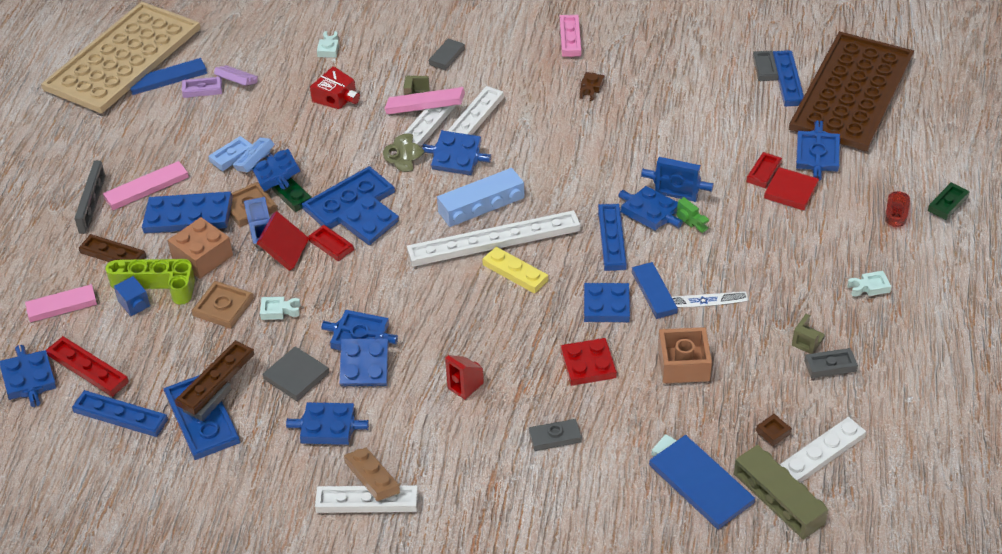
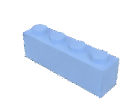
[437,168,524,227]

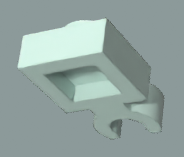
[317,31,339,58]
[847,271,891,296]
[260,297,301,320]

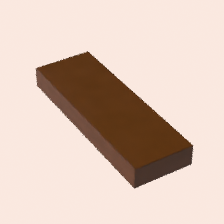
[79,234,146,262]

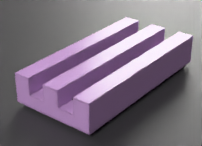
[214,65,258,86]
[182,77,222,98]

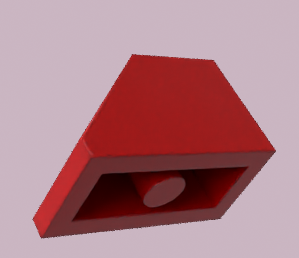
[445,355,484,400]

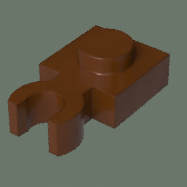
[579,72,605,101]

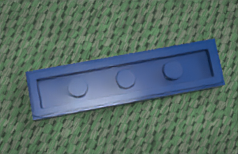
[773,50,804,107]
[130,58,207,95]
[598,204,626,271]
[72,390,168,437]

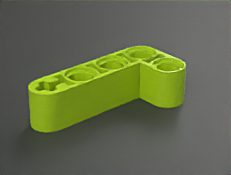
[105,259,195,305]

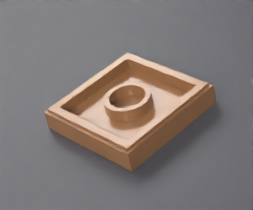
[230,182,278,227]
[191,281,254,329]

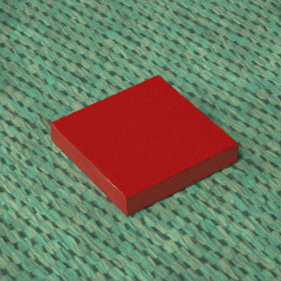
[764,167,819,211]
[256,211,309,271]

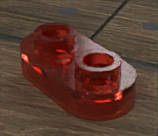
[885,191,910,227]

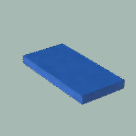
[302,166,395,229]
[163,375,240,461]
[649,435,755,530]

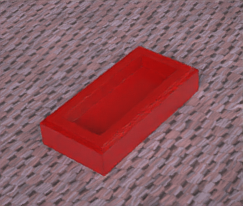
[746,152,782,189]
[308,225,354,261]

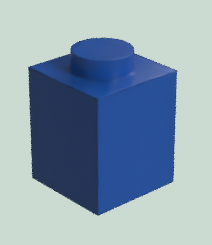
[113,276,150,317]

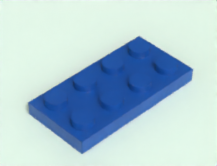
[142,191,233,234]

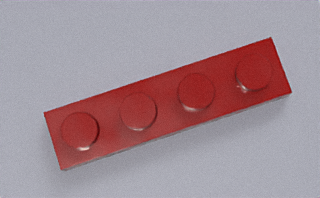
[46,336,129,397]

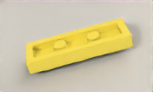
[482,247,548,294]

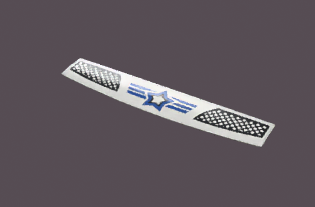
[672,291,748,307]

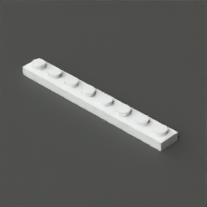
[407,210,580,267]

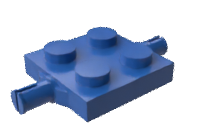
[796,120,840,181]
[422,130,492,176]
[252,149,301,191]
[641,157,714,202]
[618,186,683,231]
[321,310,398,351]
[0,345,56,407]
[286,402,369,445]

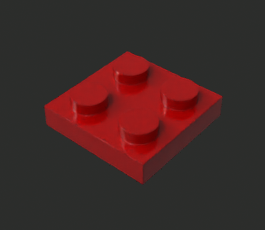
[560,338,617,386]

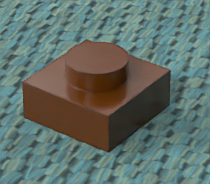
[756,414,792,446]

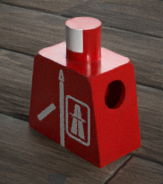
[310,66,360,109]

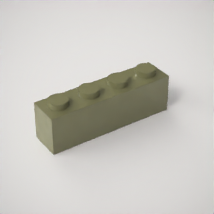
[733,445,829,540]

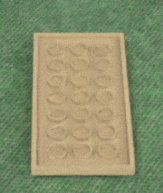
[41,2,201,114]

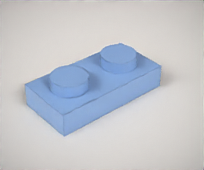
[208,136,252,171]
[233,137,275,173]

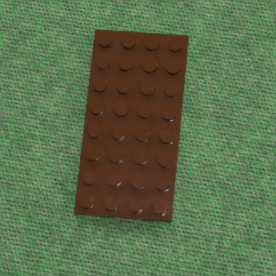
[789,31,915,152]

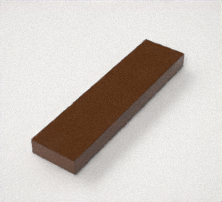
[175,340,255,415]

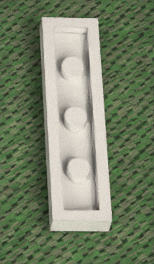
[448,86,504,135]
[404,105,457,146]
[780,417,866,483]
[315,485,418,513]

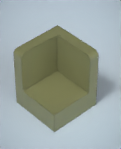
[403,76,430,95]
[792,314,825,354]

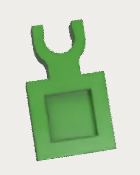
[677,197,709,233]

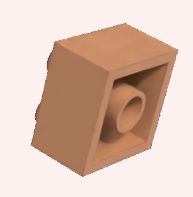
[167,217,233,279]
[658,327,712,384]

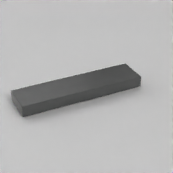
[74,161,106,234]

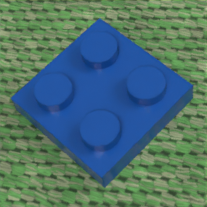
[338,193,399,246]
[584,283,630,322]
[339,339,389,386]

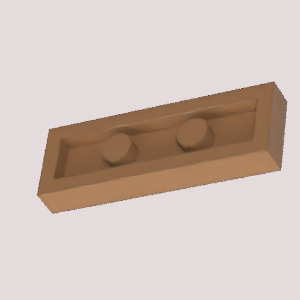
[344,447,400,501]

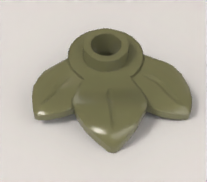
[383,133,424,172]

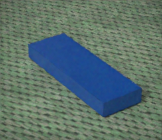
[632,262,678,319]

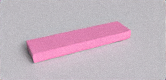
[384,87,465,114]
[103,161,189,210]

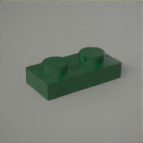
[272,177,312,212]
[927,182,970,220]

